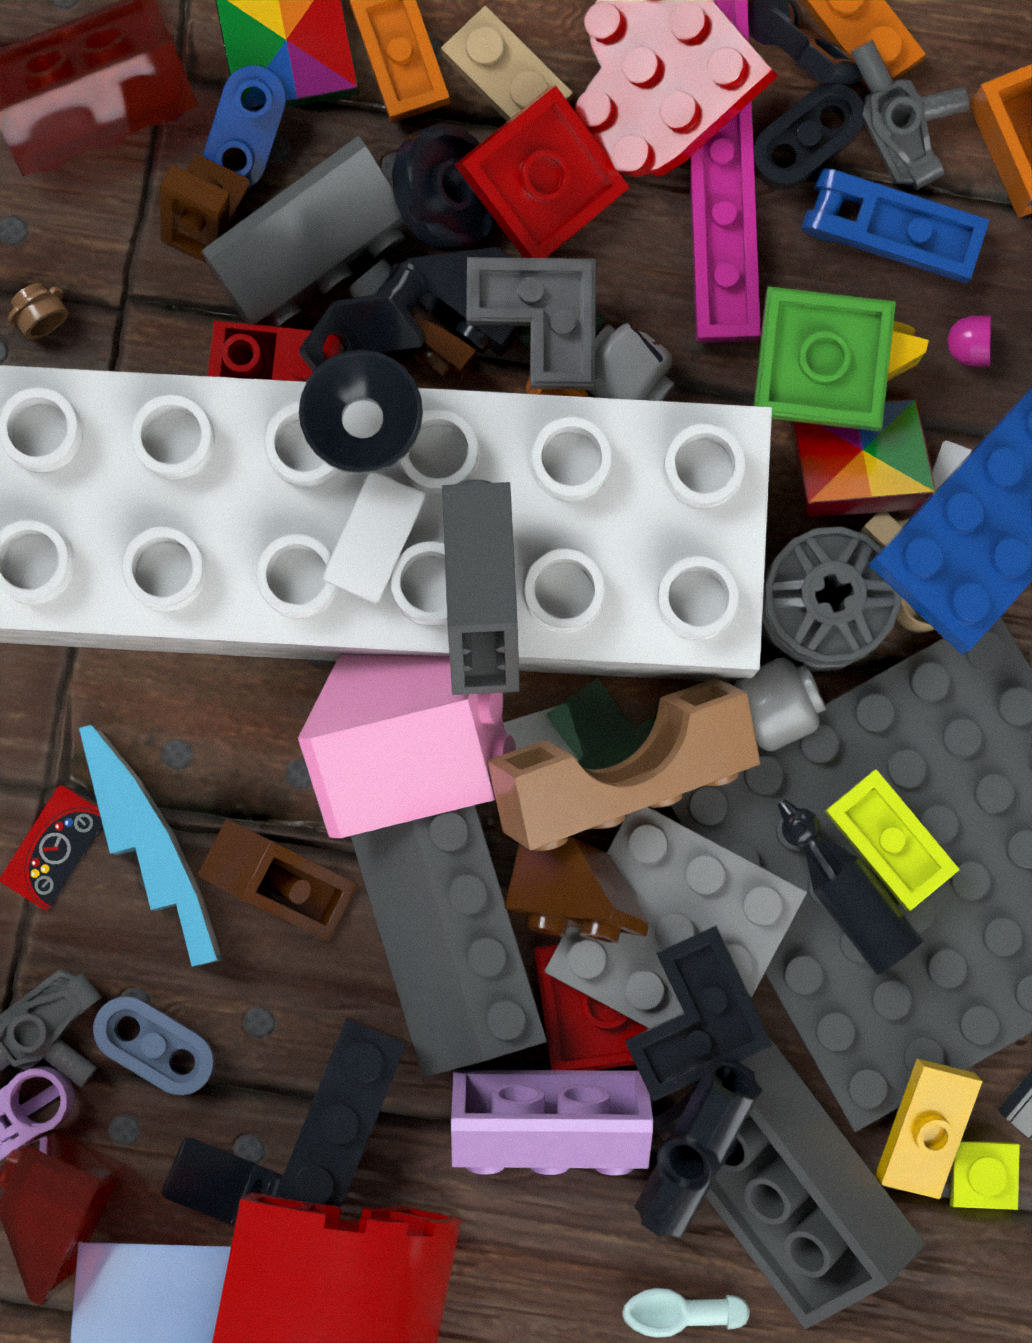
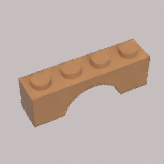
[487,678,761,851]

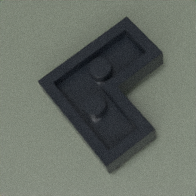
[625,924,773,1101]

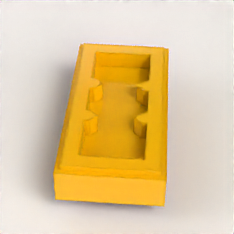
[875,1058,983,1199]

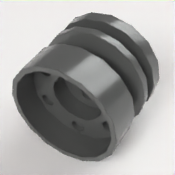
[761,527,901,672]

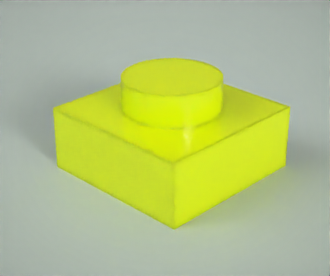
[950,1141,1020,1210]

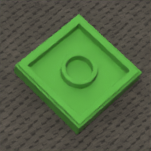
[753,287,896,431]

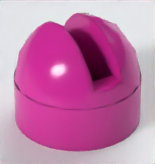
[947,315,991,366]

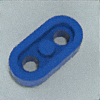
[203,64,287,187]

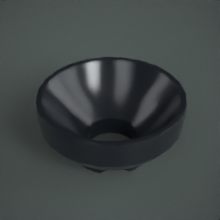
[299,350,423,475]

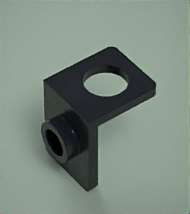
[161,1137,282,1226]

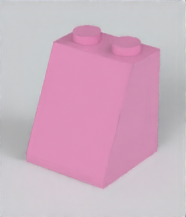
[298,654,516,838]

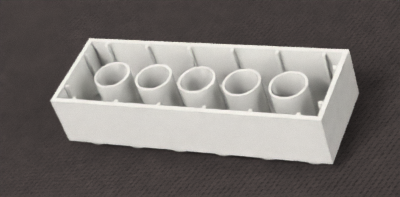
[0,365,772,683]

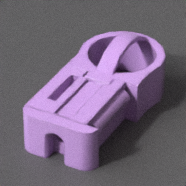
[0,1066,75,1161]

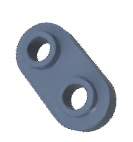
[93,996,216,1095]

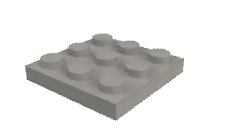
[544,807,807,1028]

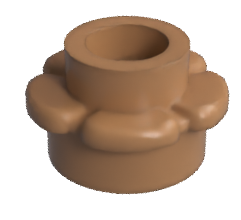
[8,283,69,340]

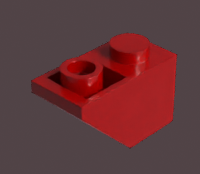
[207,320,344,382]

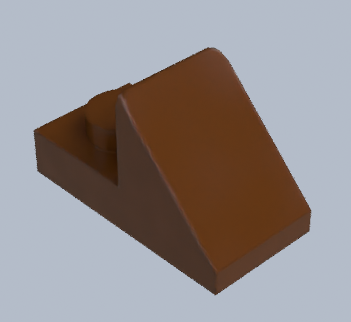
[160,155,249,263]

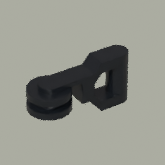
[748,0,863,84]

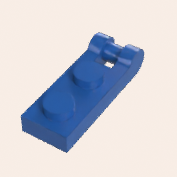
[801,169,990,284]

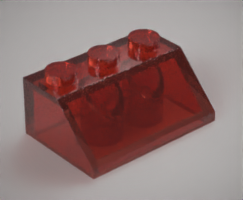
[0,0,198,177]
[0,1132,126,1306]

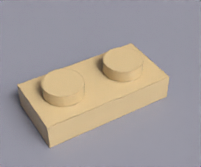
[441,6,573,121]

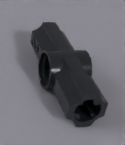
[634,1059,763,1238]

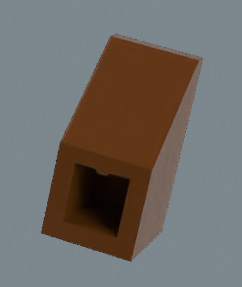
[505,837,649,943]

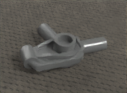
[850,40,969,190]
[0,969,102,1088]

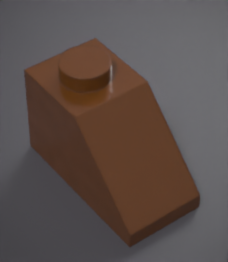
[197,818,358,941]

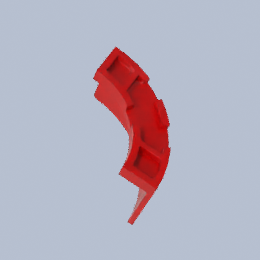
[212,1192,462,1343]

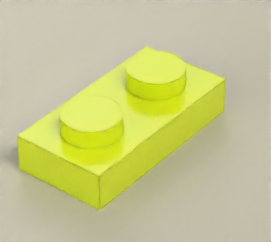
[824,769,960,911]

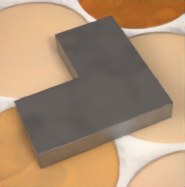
[466,257,596,390]

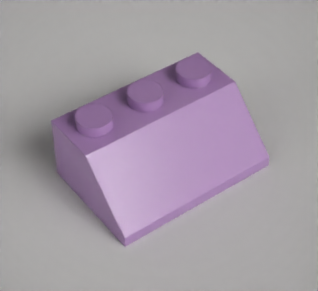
[451,1069,653,1175]

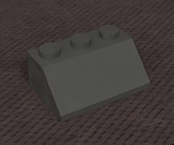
[202,136,409,328]

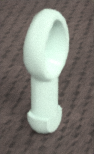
[622,1288,750,1338]

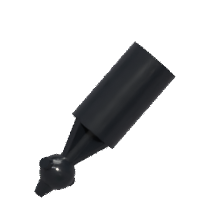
[777,799,923,975]

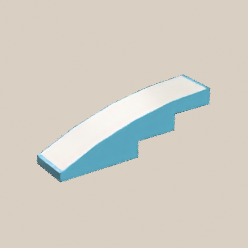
[79,725,223,967]

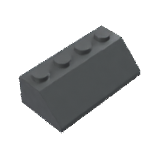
[351,805,547,1078]
[653,1038,926,1330]

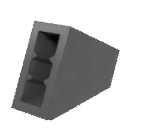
[442,480,520,695]

